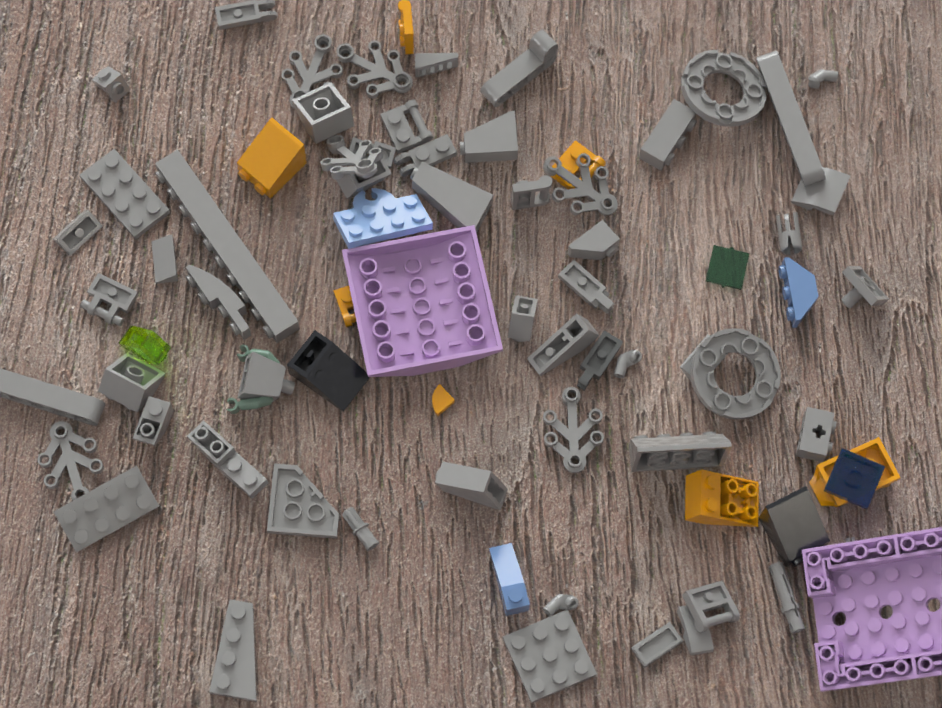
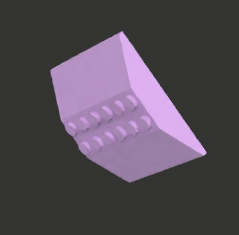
[342,225,503,377]

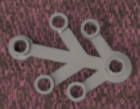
[281,34,343,110]
[337,40,413,99]
[320,135,383,179]
[543,153,618,215]
[543,387,604,473]
[37,421,104,500]

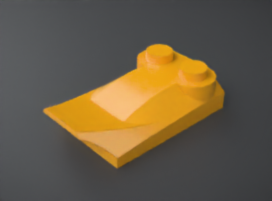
[809,437,901,507]

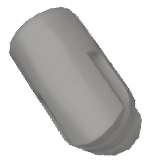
[776,212,802,255]

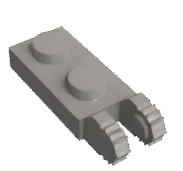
[215,0,278,30]
[393,134,457,177]

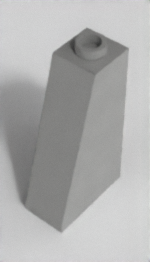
[410,162,493,234]

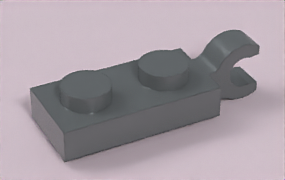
[577,330,623,391]

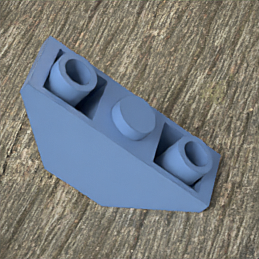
[779,257,819,328]

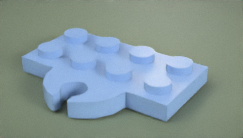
[333,188,433,249]

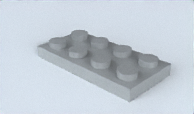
[80,149,170,240]
[53,465,159,553]

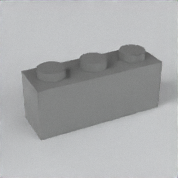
[639,99,697,171]

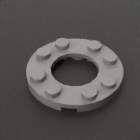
[681,50,767,127]
[690,328,781,420]

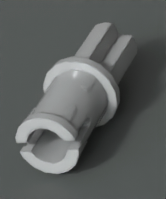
[342,507,379,551]

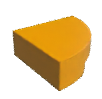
[432,384,455,417]

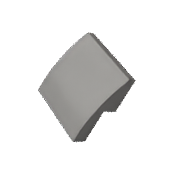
[791,167,850,216]

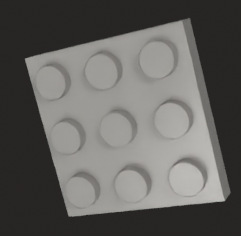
[502,609,597,704]

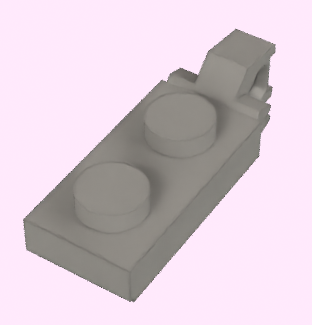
[558,260,614,314]

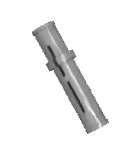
[768,562,806,634]

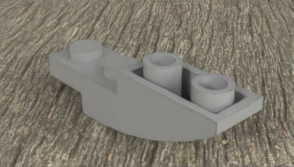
[185,265,251,340]
[187,420,269,499]

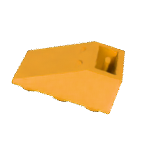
[685,469,759,527]

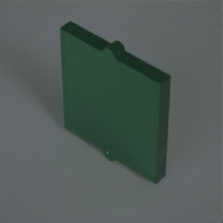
[705,245,750,290]

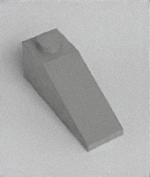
[527,313,600,376]

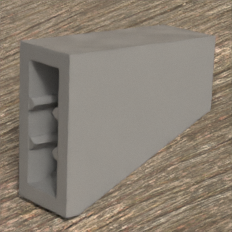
[460,111,518,163]
[435,462,508,510]

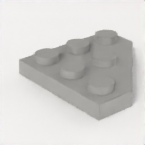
[267,464,339,539]

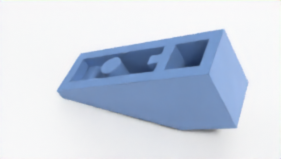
[489,543,530,616]

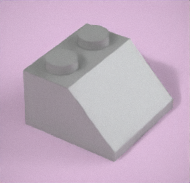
[292,82,354,144]
[98,353,166,412]

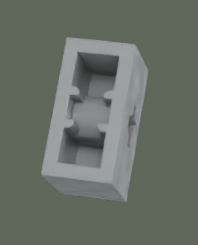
[796,407,837,462]

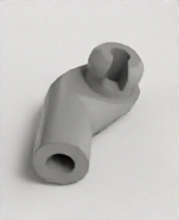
[808,70,838,89]
[614,350,642,378]
[543,594,579,617]

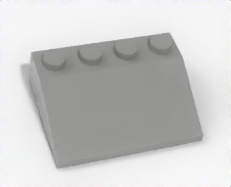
[629,431,732,472]

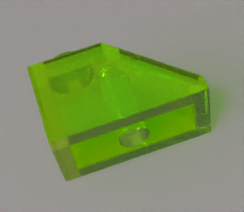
[118,325,171,365]

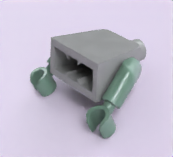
[226,344,295,414]

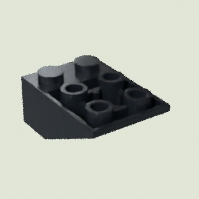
[287,330,370,412]

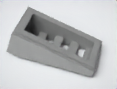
[415,53,458,78]

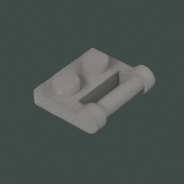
[380,99,433,154]
[511,175,552,210]
[682,581,740,632]

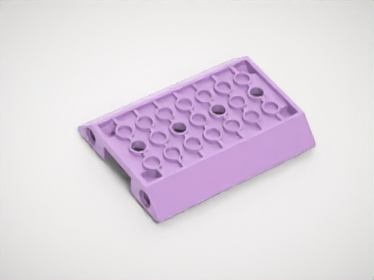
[802,527,942,692]

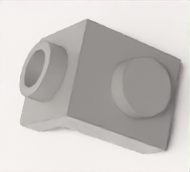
[92,66,130,103]

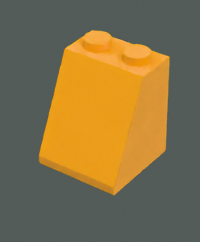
[237,118,307,199]

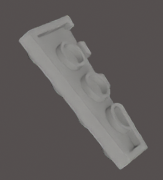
[209,599,257,702]

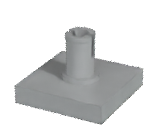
[841,266,889,308]

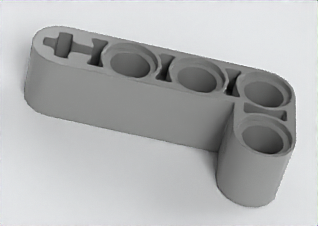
[480,30,558,107]

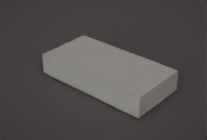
[631,622,683,668]

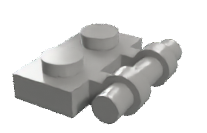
[80,273,139,326]

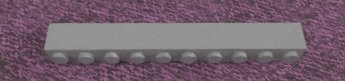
[155,150,300,343]

